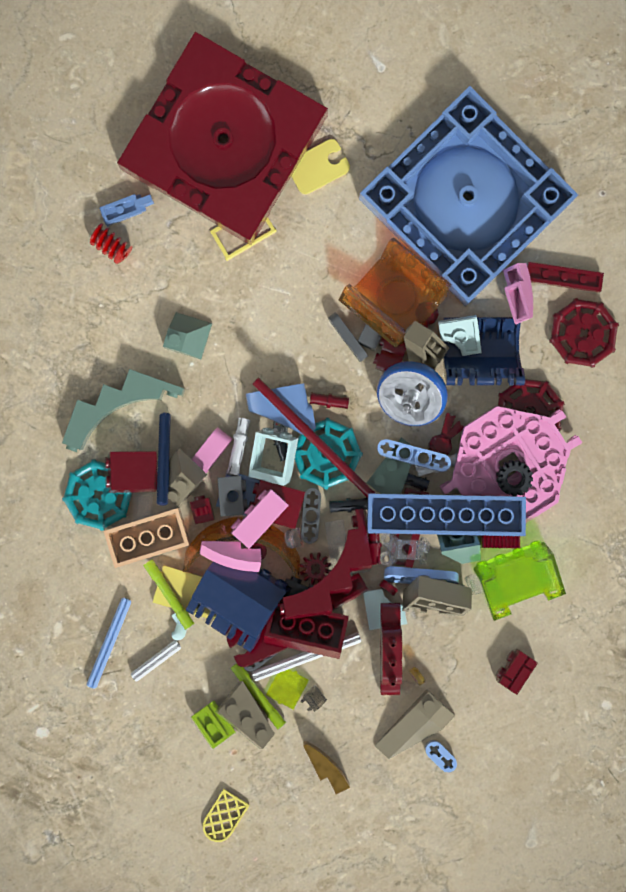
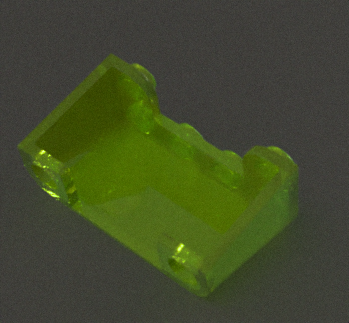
[474,540,566,621]

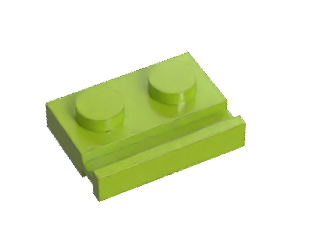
[191,701,236,749]

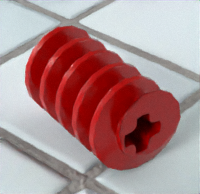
[90,223,133,264]

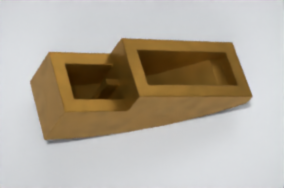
[303,741,350,795]

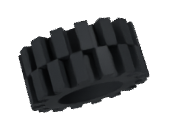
[496,460,533,497]

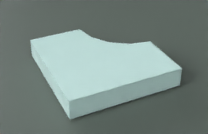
[438,315,482,356]
[363,589,407,630]

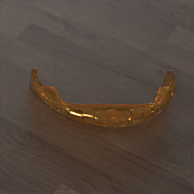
[183,517,300,578]

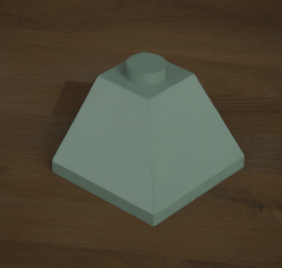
[163,312,212,360]
[437,534,481,564]

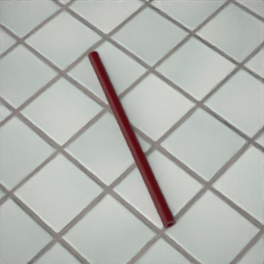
[252,377,376,498]

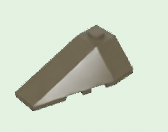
[375,689,455,759]

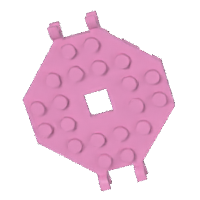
[440,406,582,523]

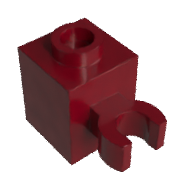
[190,495,215,525]

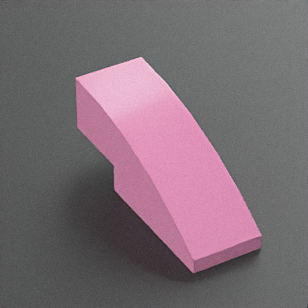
[503,263,533,324]
[200,541,261,572]

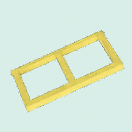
[210,218,277,261]

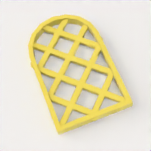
[203,789,250,842]

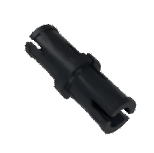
[329,498,368,513]

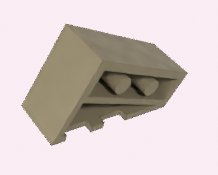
[402,575,472,616]
[215,681,275,749]

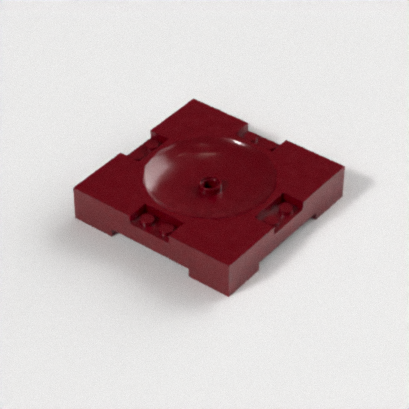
[117,31,328,245]

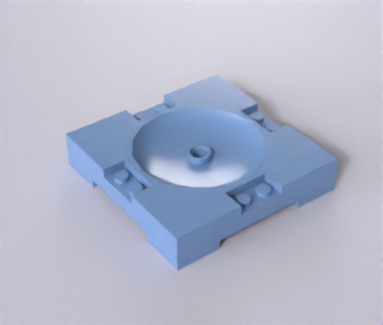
[359,86,578,307]

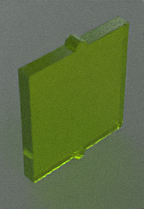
[266,669,309,710]

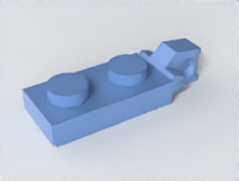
[100,194,154,227]

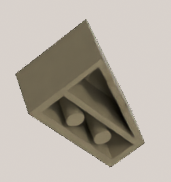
[404,321,449,370]

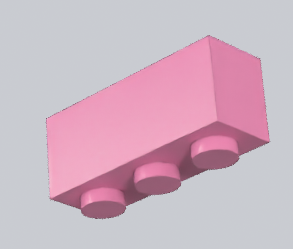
[231,489,289,549]

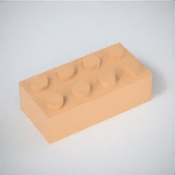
[103,508,191,568]

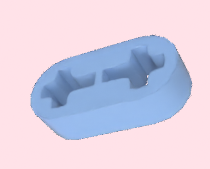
[425,740,457,773]

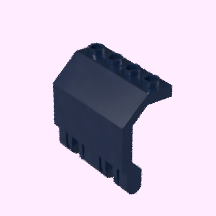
[443,317,525,386]
[186,561,292,652]

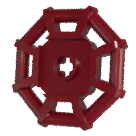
[549,298,619,368]
[498,379,565,432]

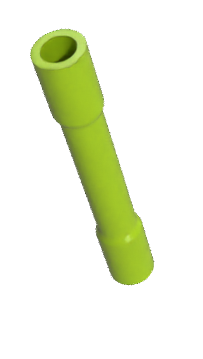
[143,559,195,630]
[230,663,286,730]

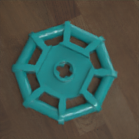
[294,417,363,489]
[62,459,132,531]

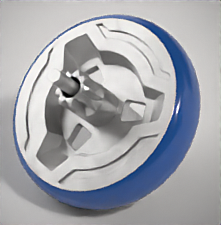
[377,361,448,426]

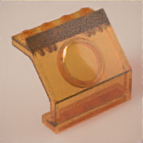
[338,238,452,348]

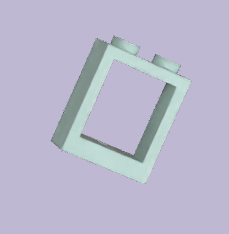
[248,428,298,486]

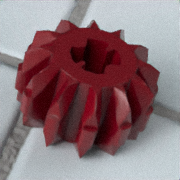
[300,552,332,585]

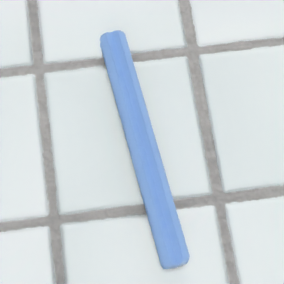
[87,598,131,689]

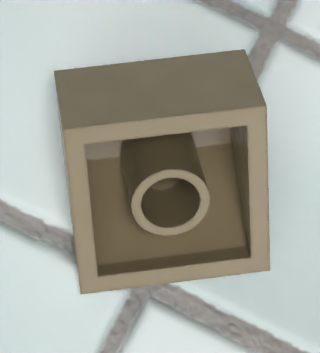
[168,448,207,507]

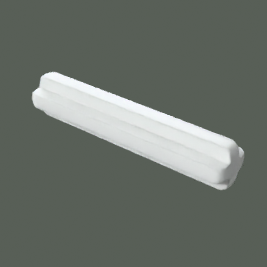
[131,640,181,681]

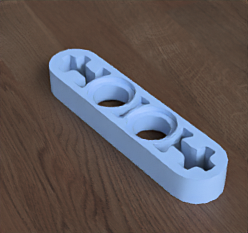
[377,439,451,472]
[384,566,459,584]

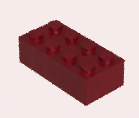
[264,601,349,659]

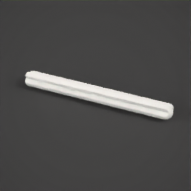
[252,632,361,681]

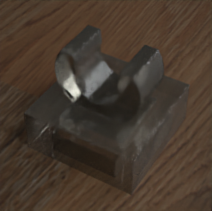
[301,685,327,712]

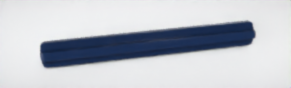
[156,412,171,506]

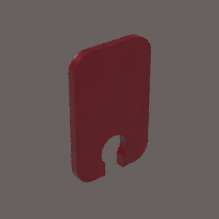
[227,622,287,668]

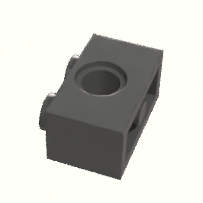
[218,476,248,517]

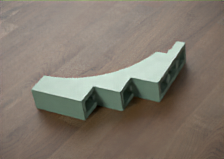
[62,369,185,452]

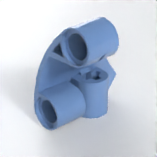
[246,383,316,435]

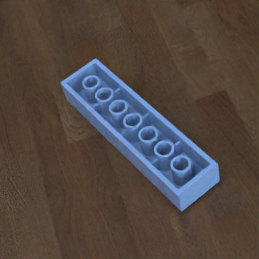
[367,494,526,536]

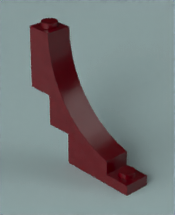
[279,509,372,620]

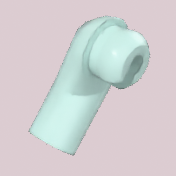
[171,613,187,640]

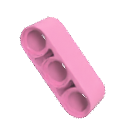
[192,427,233,473]

